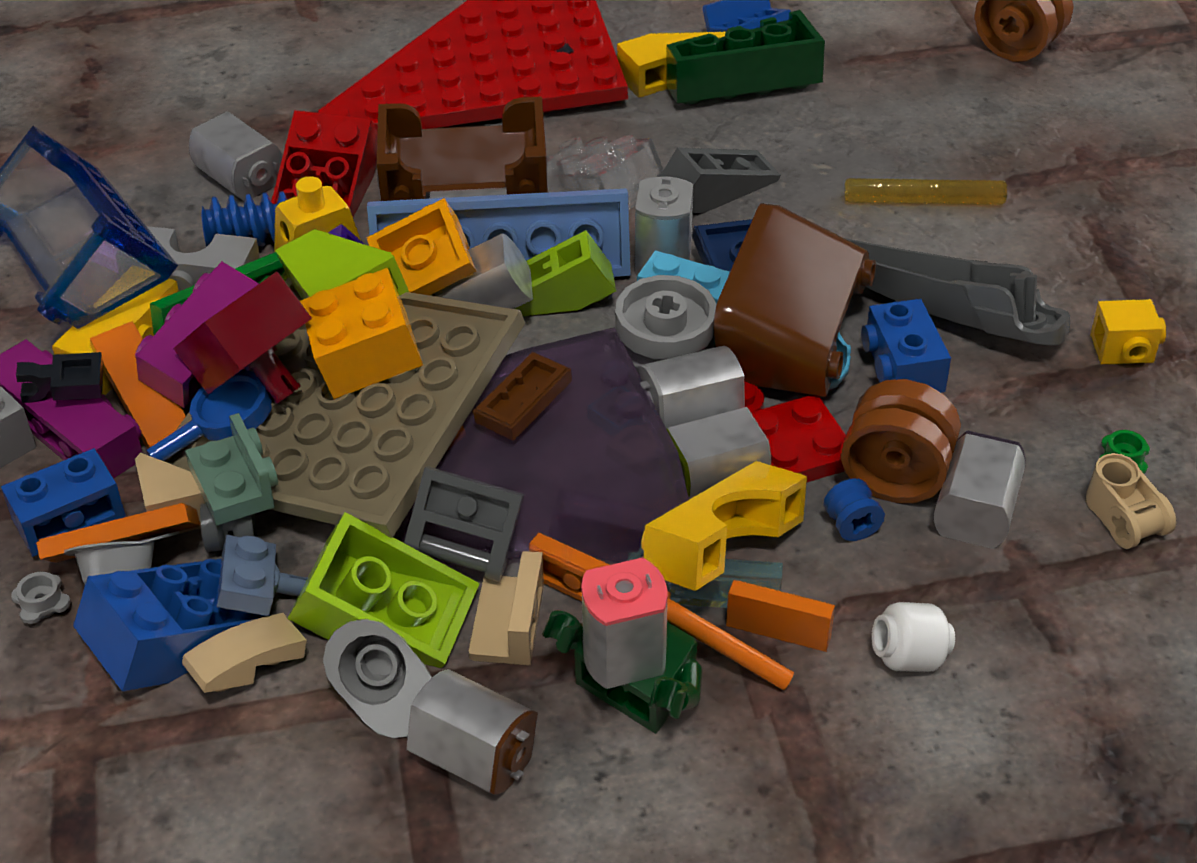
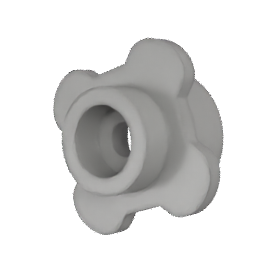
[11,572,71,624]

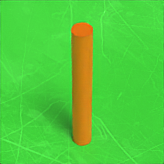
[667,597,794,691]

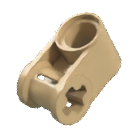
[1086,453,1176,549]

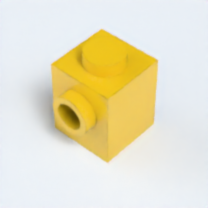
[1090,299,1166,364]

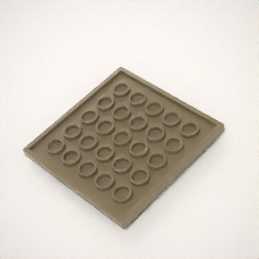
[164,278,525,538]

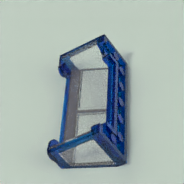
[0,126,179,329]

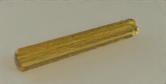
[844,178,1008,205]

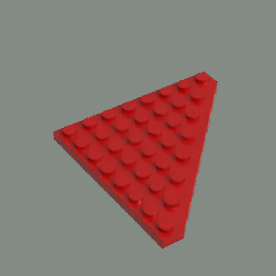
[318,0,628,132]

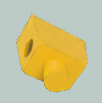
[274,177,361,252]

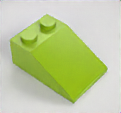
[287,512,480,668]

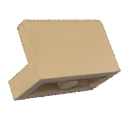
[469,551,544,665]

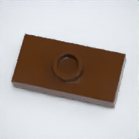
[473,352,573,441]

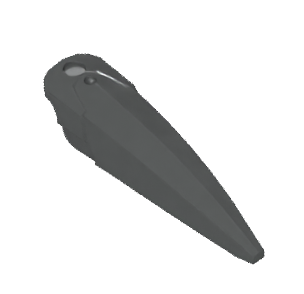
[842,237,1070,345]

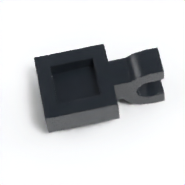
[16,352,104,403]

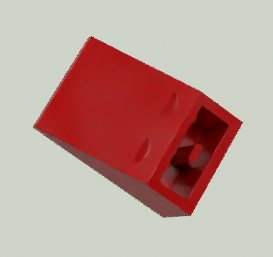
[271,110,378,218]

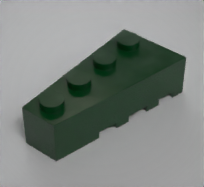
[666,10,825,104]

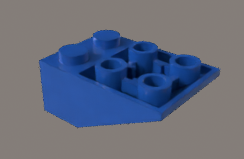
[73,559,270,692]

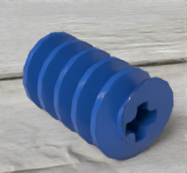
[202,191,288,247]

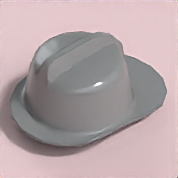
[64,531,179,584]
[323,619,432,738]

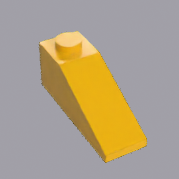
[617,32,726,98]

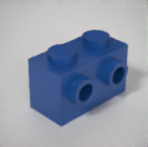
[861,299,951,393]
[0,448,126,557]

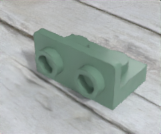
[185,413,278,526]

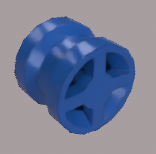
[823,478,885,541]

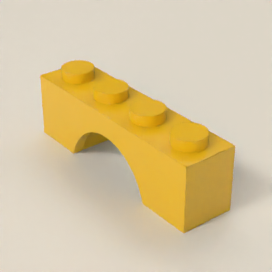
[641,461,807,591]

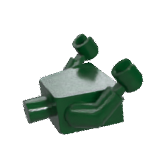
[541,610,703,734]

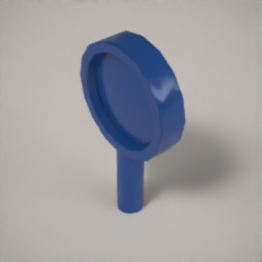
[146,370,273,461]

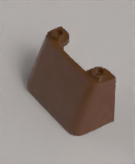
[377,97,548,201]
[714,203,876,397]

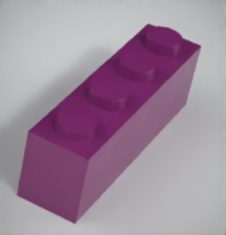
[0,339,143,479]

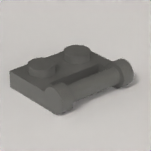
[404,466,525,582]

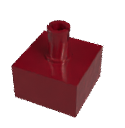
[173,272,312,404]

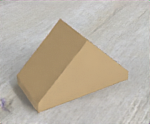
[135,453,205,534]

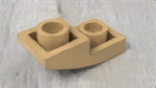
[182,613,307,693]

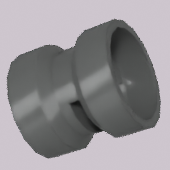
[200,503,257,552]

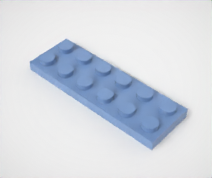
[367,188,631,277]

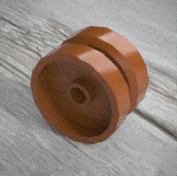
[974,0,1074,61]
[841,379,961,503]

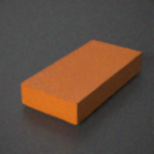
[726,580,835,652]

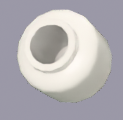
[872,602,955,672]

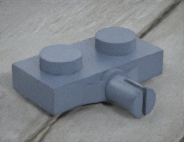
[217,535,308,616]

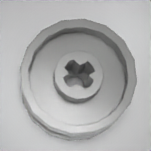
[615,275,717,385]

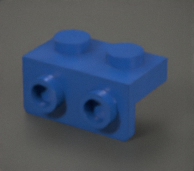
[702,0,791,32]

